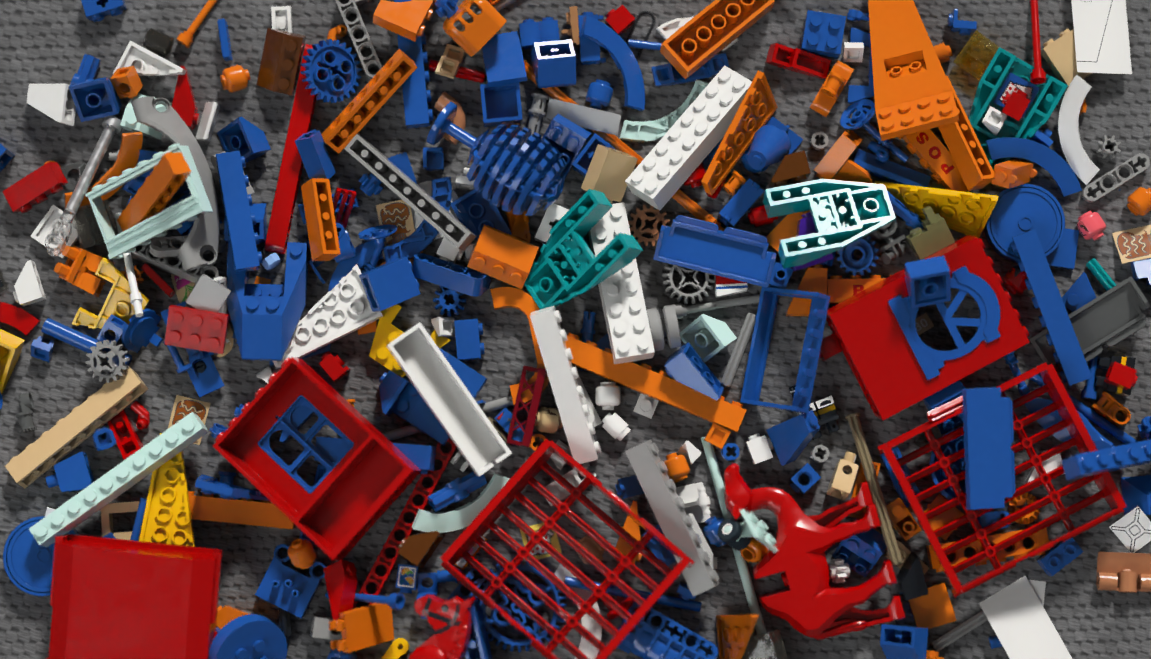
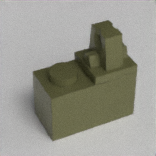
[906,205,955,260]

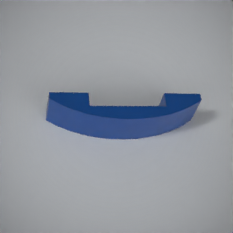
[651,53,729,87]

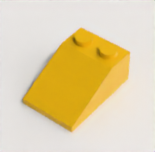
[0,329,25,395]

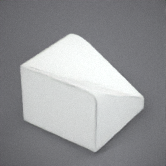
[677,441,701,465]

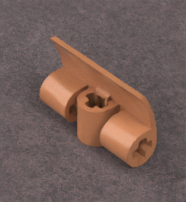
[1096,552,1151,593]

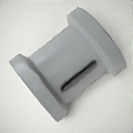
[810,445,830,463]

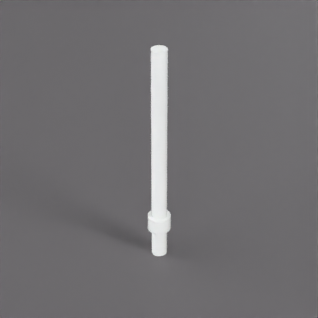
[115,212,144,317]

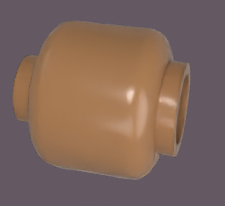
[576,535,605,565]

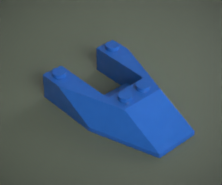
[226,241,309,361]

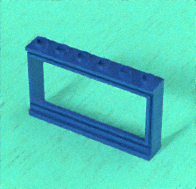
[740,287,830,414]

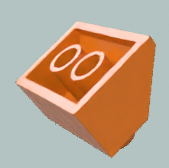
[467,224,539,289]

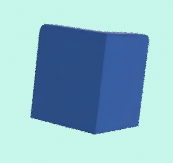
[423,147,444,170]

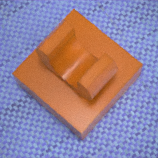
[704,422,731,449]

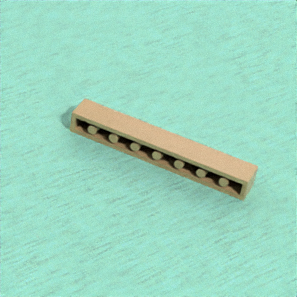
[5,366,148,489]

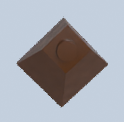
[398,531,445,568]

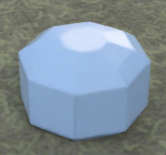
[261,253,281,270]

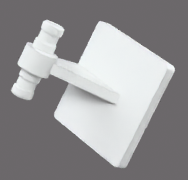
[675,482,711,523]

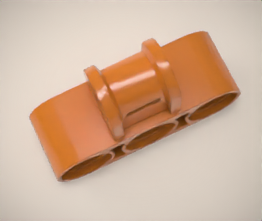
[810,60,854,117]

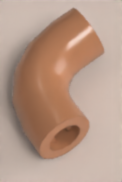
[434,92,466,145]

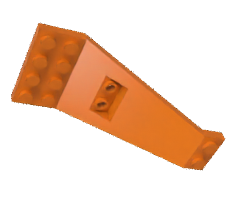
[868,0,960,141]

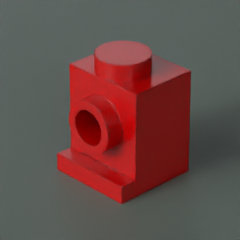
[319,351,350,383]

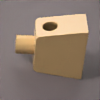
[826,451,859,500]

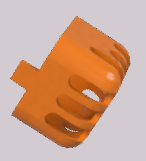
[443,0,506,57]

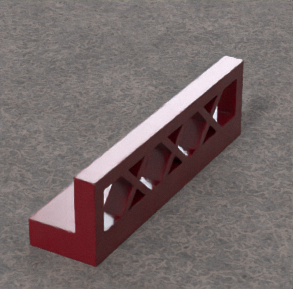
[506,365,547,448]

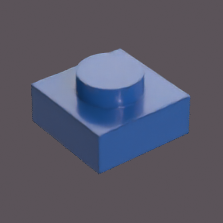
[676,582,697,601]

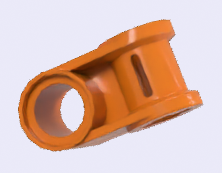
[1091,391,1131,426]

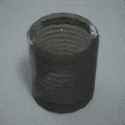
[143,28,174,57]

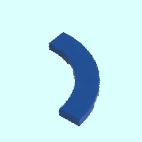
[581,16,645,111]
[985,137,1082,197]
[383,177,452,263]

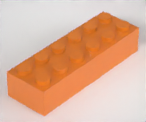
[660,0,775,80]

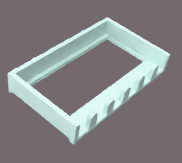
[85,143,213,259]

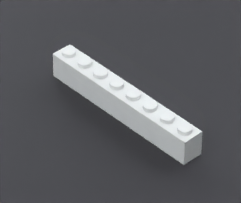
[530,306,601,464]

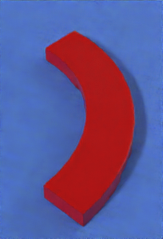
[0,302,41,336]

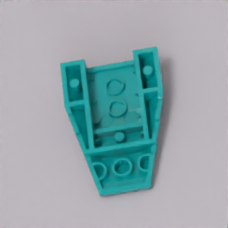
[968,47,1068,171]

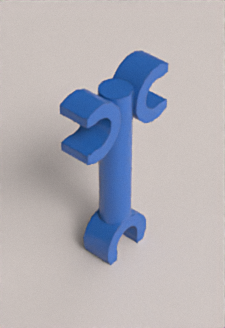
[1004,351,1030,396]

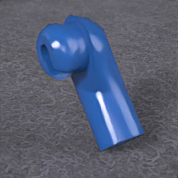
[868,141,890,162]

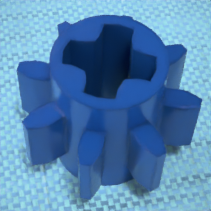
[435,0,459,18]
[359,173,383,197]
[1137,416,1151,440]

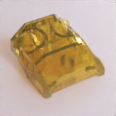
[953,30,999,81]

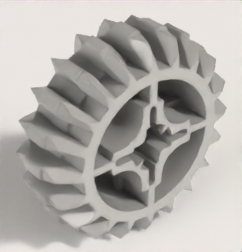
[662,264,715,305]

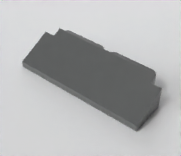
[1029,277,1150,371]

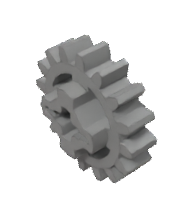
[86,339,130,383]

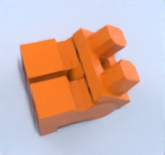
[54,245,115,297]

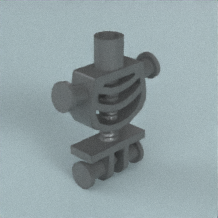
[868,213,911,264]

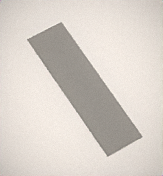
[546,98,621,136]

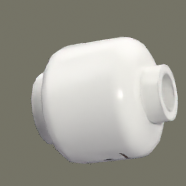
[595,382,621,410]

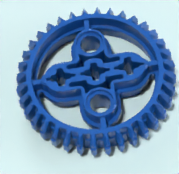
[474,559,567,652]

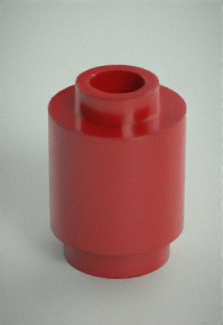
[748,205,778,227]

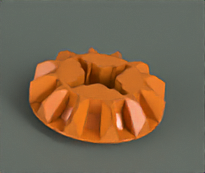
[1008,493,1040,524]

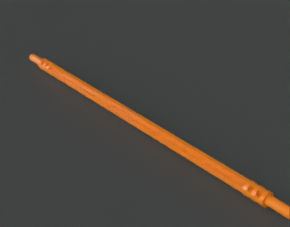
[524,60,725,231]

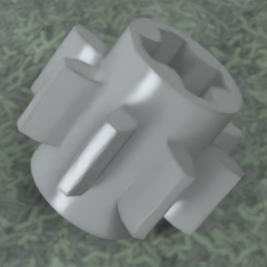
[1096,135,1121,159]

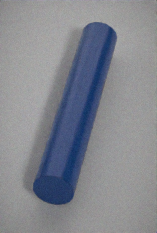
[41,318,132,366]

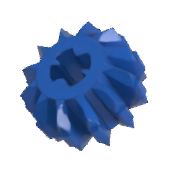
[433,286,466,317]

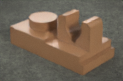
[561,6,580,48]

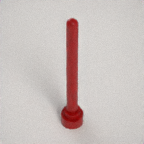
[1030,0,1046,84]

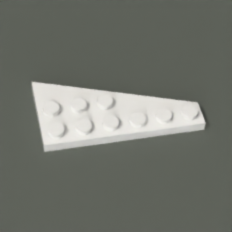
[273,264,383,370]

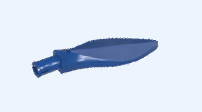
[1025,398,1116,450]

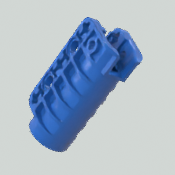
[612,602,718,659]

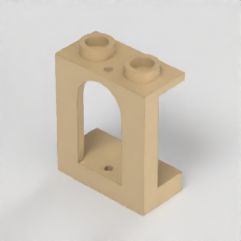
[101,501,141,541]

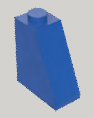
[766,410,820,466]

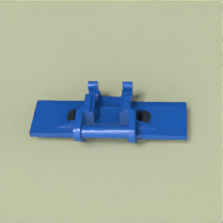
[160,301,225,398]

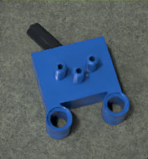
[255,544,327,637]

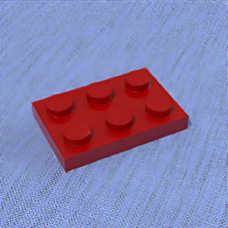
[164,305,229,354]

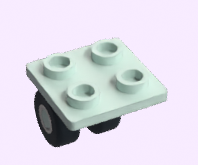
[718,509,778,553]

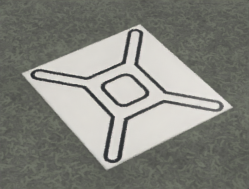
[1109,506,1151,553]

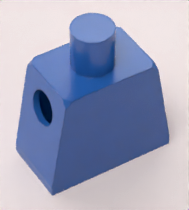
[46,451,94,493]

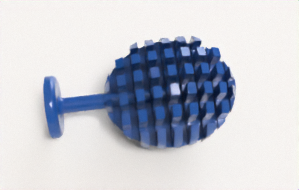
[427,102,567,216]

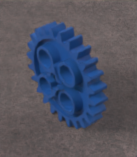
[300,39,362,103]

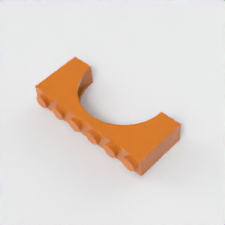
[373,0,437,42]

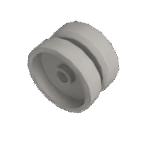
[646,305,681,352]

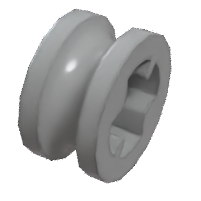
[810,132,829,150]

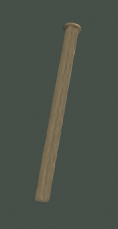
[845,413,903,566]

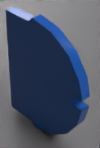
[121,309,163,353]

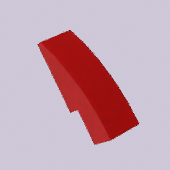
[765,43,831,79]

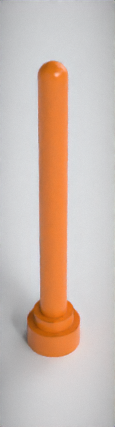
[176,0,218,48]

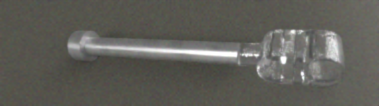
[44,115,122,256]

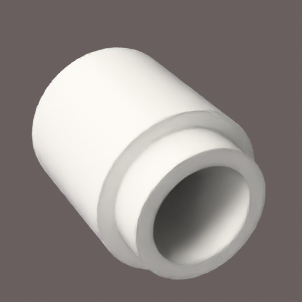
[602,412,631,441]

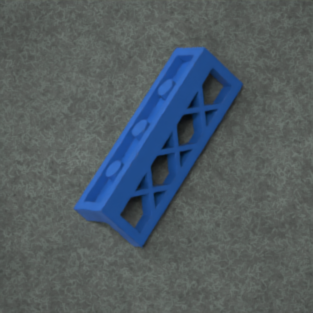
[853,149,931,187]

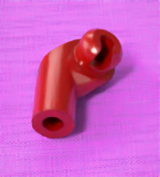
[130,401,150,430]

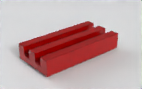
[333,188,356,228]
[141,263,175,298]

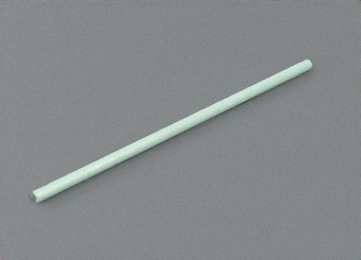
[701,436,774,659]

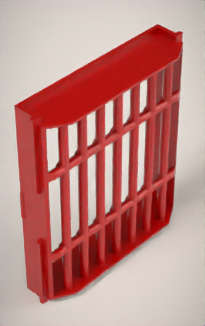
[877,362,1127,598]
[440,438,695,659]

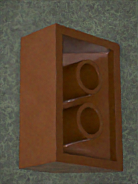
[257,28,306,96]

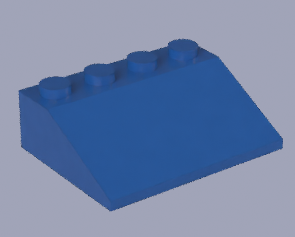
[391,347,488,445]

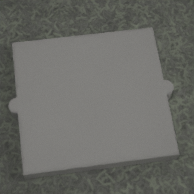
[185,273,231,312]

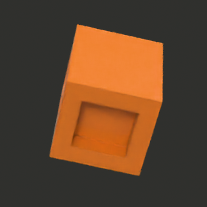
[110,66,143,99]

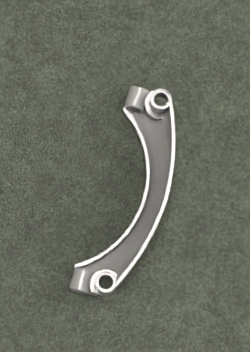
[131,96,220,272]

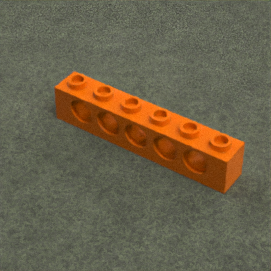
[321,48,417,154]
[926,528,1050,573]

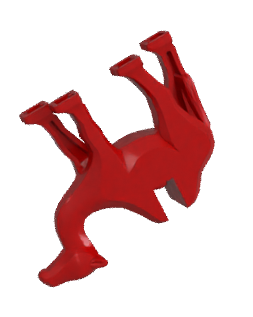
[724,463,906,640]

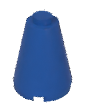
[747,125,791,170]

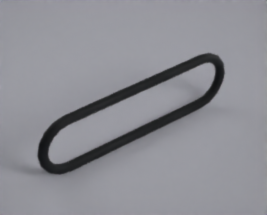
[616,11,656,71]

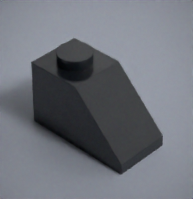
[895,552,929,601]

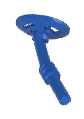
[840,99,910,163]
[358,225,397,273]

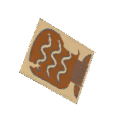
[376,200,415,247]
[1112,225,1151,264]
[168,395,210,445]

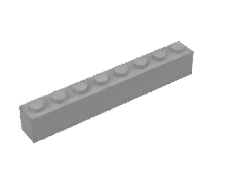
[344,134,476,251]
[625,440,719,597]

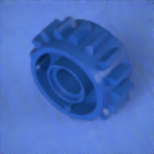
[836,236,880,276]

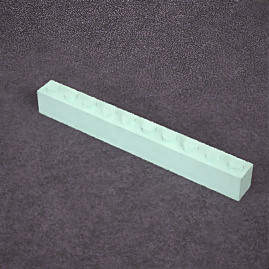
[29,412,209,548]

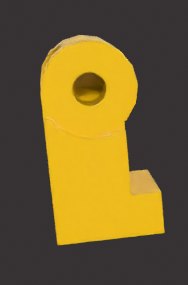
[381,638,409,659]

